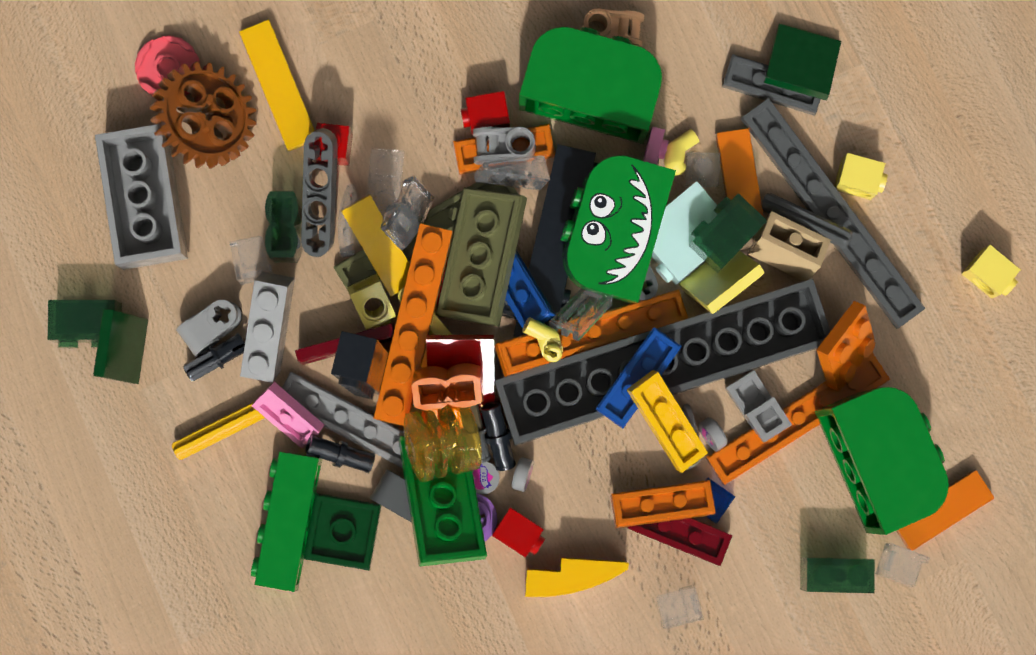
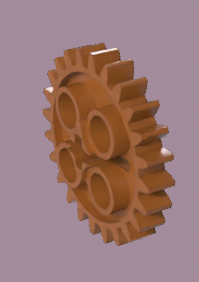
[150,62,257,169]

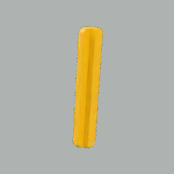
[172,401,265,460]

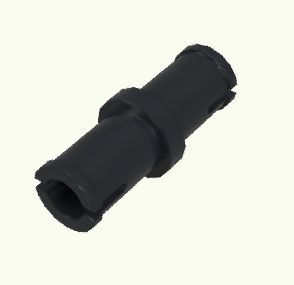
[480,402,516,471]
[305,434,375,474]

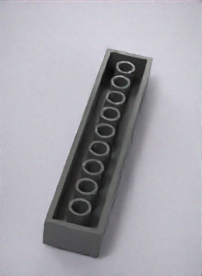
[495,279,831,446]

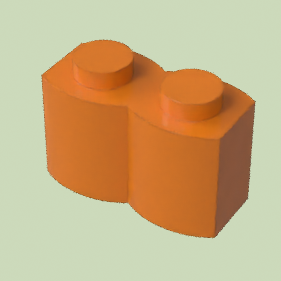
[411,363,483,410]

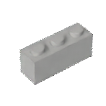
[240,272,295,383]

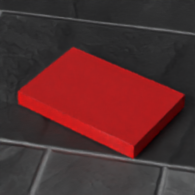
[426,335,494,430]

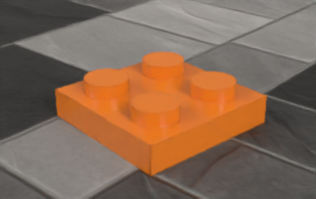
[816,301,876,392]

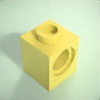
[834,153,888,200]
[961,245,1021,299]
[347,274,396,330]

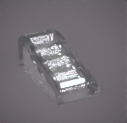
[474,155,550,190]

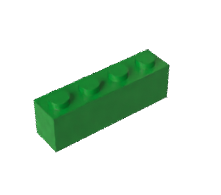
[251,452,322,592]

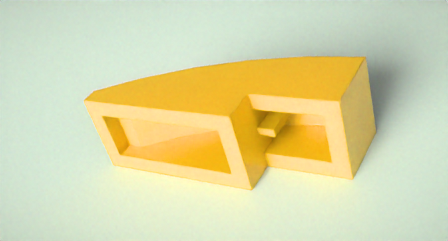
[525,557,629,597]

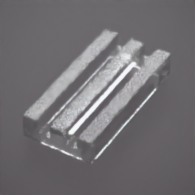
[549,288,612,341]

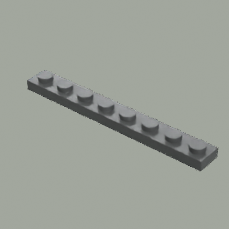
[741,98,926,329]

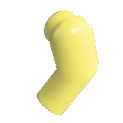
[664,129,699,176]
[522,317,563,362]

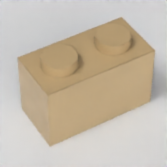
[748,211,831,281]

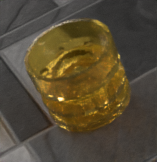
[404,404,482,482]

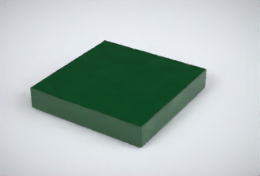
[764,24,842,101]
[93,309,148,384]
[304,493,382,571]

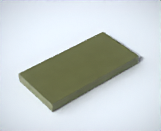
[436,187,527,327]

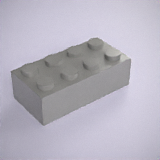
[95,124,188,270]

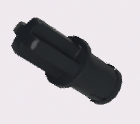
[183,333,245,381]

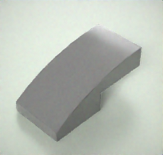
[725,370,792,443]

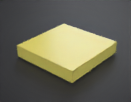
[679,244,765,314]

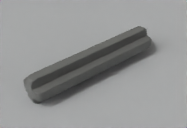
[761,193,852,248]

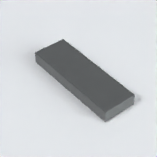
[722,54,821,116]

